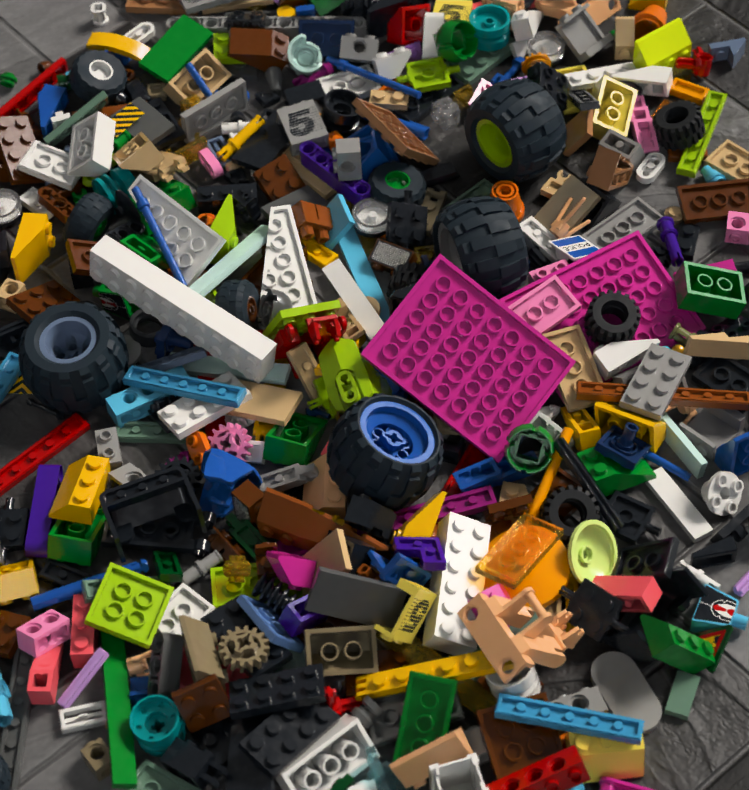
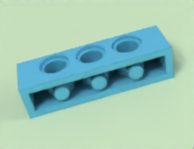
[105,365,190,428]

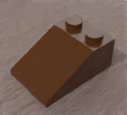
[228,28,289,72]

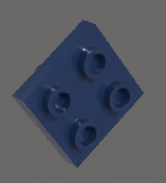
[154,324,194,359]
[594,422,652,471]

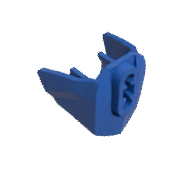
[347,124,401,182]
[199,448,263,518]

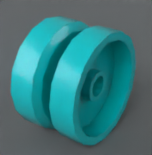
[469,4,510,51]

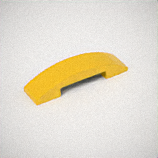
[86,32,151,61]

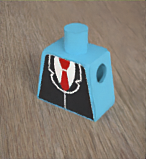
[690,584,749,633]

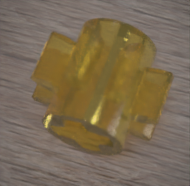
[223,555,251,583]

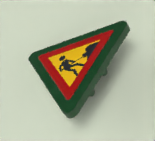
[693,625,734,673]

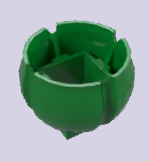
[433,19,478,63]
[504,423,555,474]

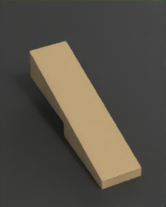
[683,332,749,360]

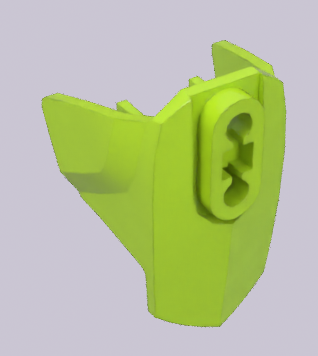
[318,338,393,421]

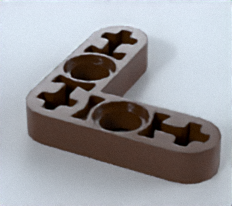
[38,176,86,224]

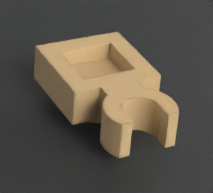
[540,170,571,199]

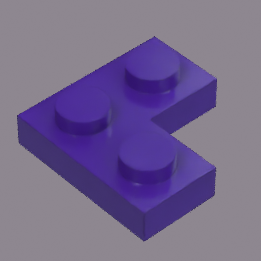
[393,537,447,572]

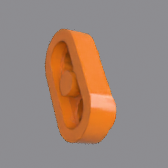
[186,431,211,470]

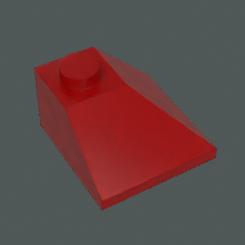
[387,3,430,45]

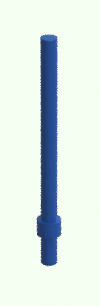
[326,56,422,99]
[131,186,188,287]

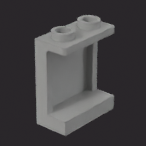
[555,2,615,63]

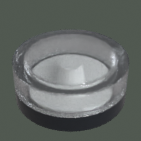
[527,31,565,67]
[0,188,23,228]
[352,198,388,238]

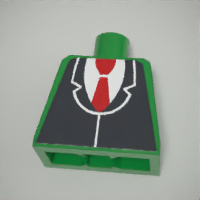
[92,283,140,320]

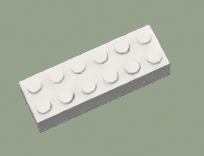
[422,512,491,656]

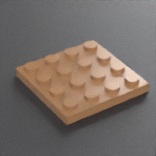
[352,97,440,166]

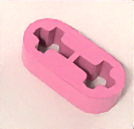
[197,147,223,179]

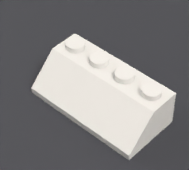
[276,714,381,790]

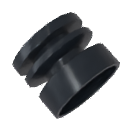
[320,89,361,138]

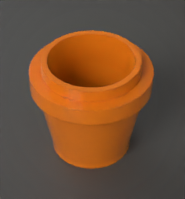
[634,5,667,41]
[490,180,525,222]

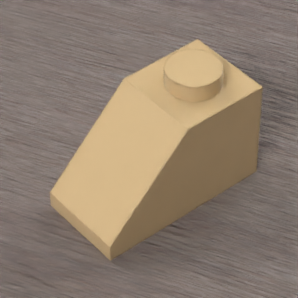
[613,16,635,60]

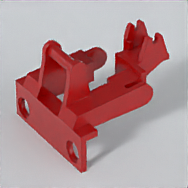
[257,314,347,379]

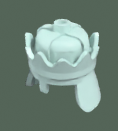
[287,34,322,76]

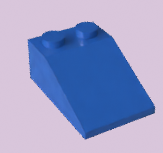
[714,432,749,476]

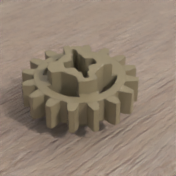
[218,625,270,673]

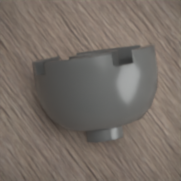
[257,289,293,330]

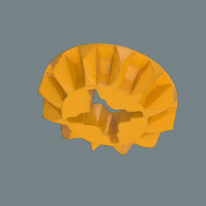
[521,52,551,76]

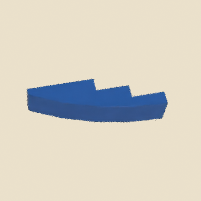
[452,450,538,492]

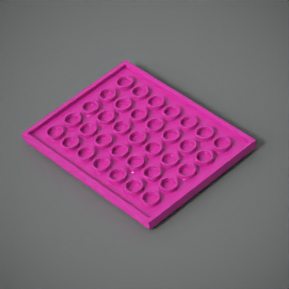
[499,230,706,403]
[360,254,576,463]

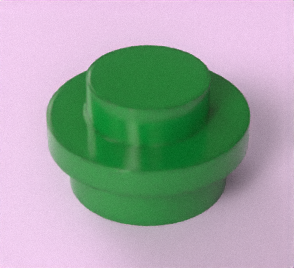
[0,72,18,88]

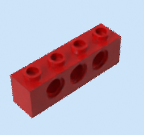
[485,744,591,790]

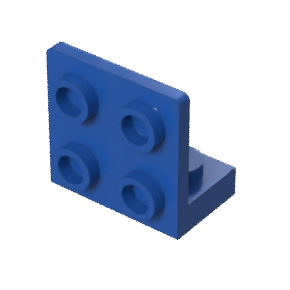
[367,549,433,586]

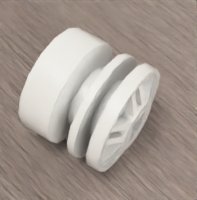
[485,662,541,703]

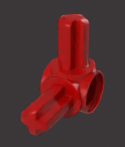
[675,47,713,77]
[325,686,362,717]

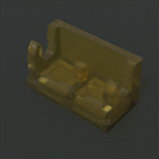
[166,132,208,171]

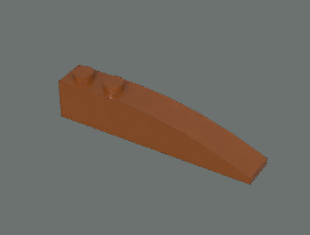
[257,487,391,560]

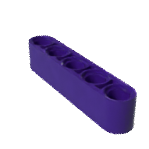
[299,141,371,208]
[25,465,63,558]

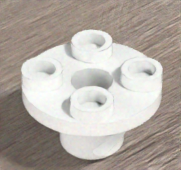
[701,471,744,516]

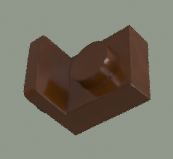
[254,542,278,580]

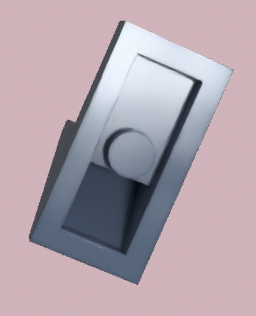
[708,38,746,69]

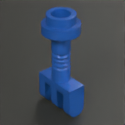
[490,56,525,85]

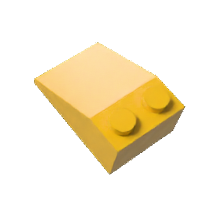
[10,212,55,283]
[389,491,447,559]

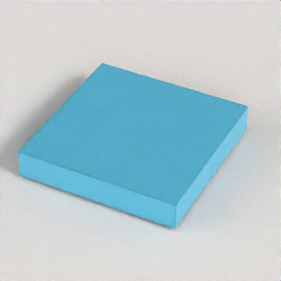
[324,193,355,250]

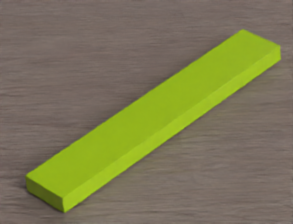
[676,90,728,178]

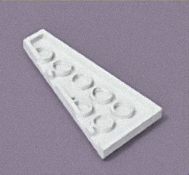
[128,174,227,287]
[257,205,317,322]

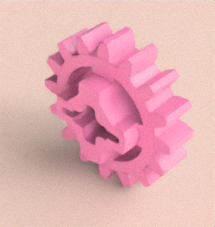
[208,422,253,462]

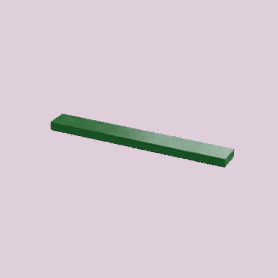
[99,630,137,789]

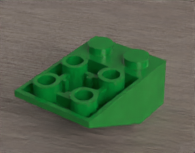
[119,234,169,271]

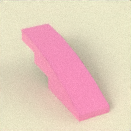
[630,95,659,153]

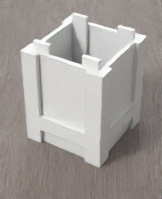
[429,752,489,790]

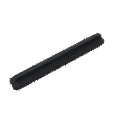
[554,437,624,532]

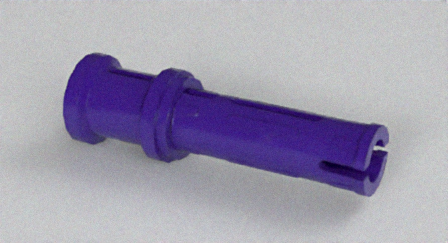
[656,216,685,267]

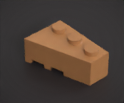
[586,145,634,191]

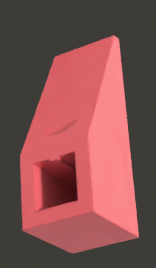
[27,643,64,705]

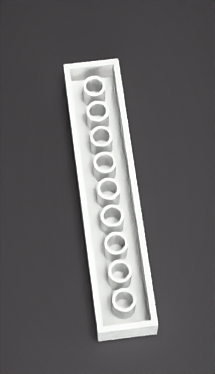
[90,235,277,384]

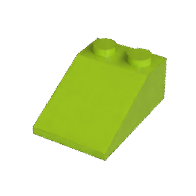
[209,194,238,265]

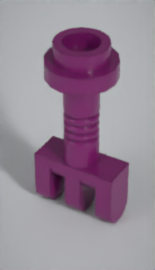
[292,62,334,86]

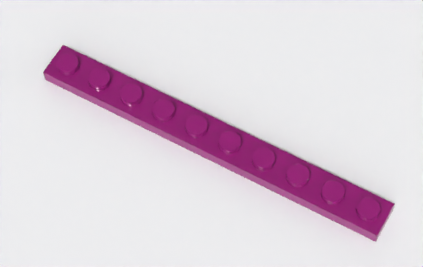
[276,485,497,557]

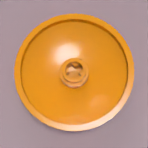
[484,526,571,608]

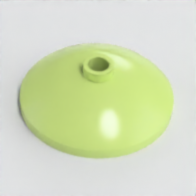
[567,520,618,584]

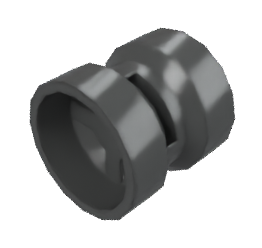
[350,695,384,729]

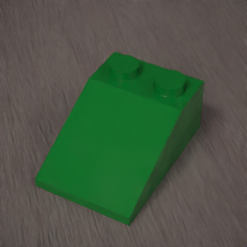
[263,412,328,466]
[576,446,656,496]
[47,508,106,566]

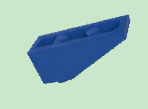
[37,84,69,138]

